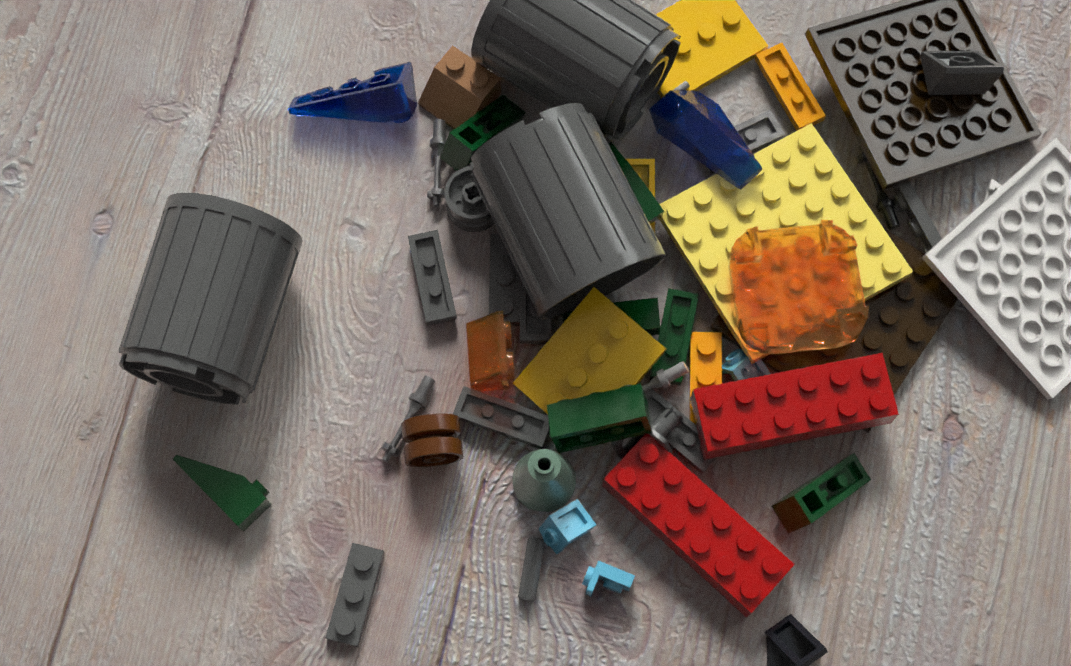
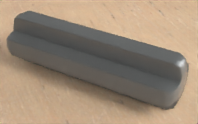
[518,537,545,602]

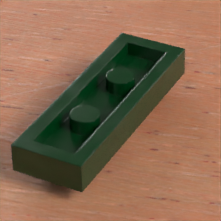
[650,288,699,386]

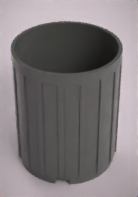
[471,0,681,142]
[470,103,667,320]
[119,193,303,405]

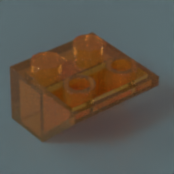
[466,311,515,392]

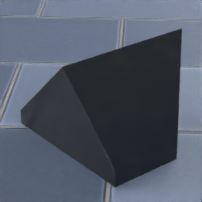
[764,614,828,666]

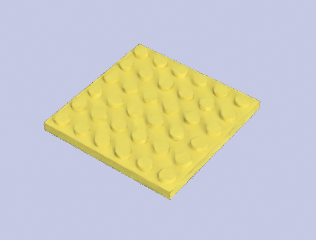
[659,123,913,364]

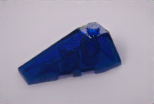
[288,62,417,123]
[649,90,762,190]

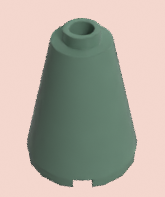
[512,449,576,512]

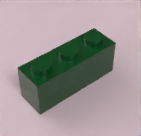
[547,383,653,453]

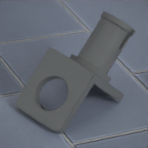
[611,405,684,459]

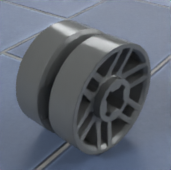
[445,166,494,232]

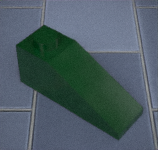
[440,95,526,171]
[771,453,871,534]
[173,455,272,532]

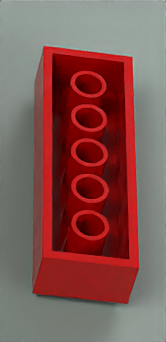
[690,353,899,460]
[602,434,795,618]

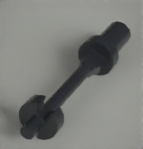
[856,146,900,230]

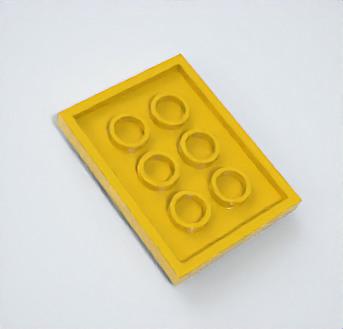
[656,0,768,108]
[513,287,667,414]

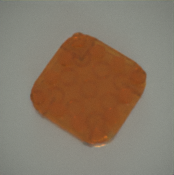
[728,219,869,354]

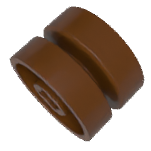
[401,413,464,467]

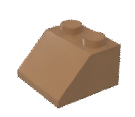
[418,45,502,129]

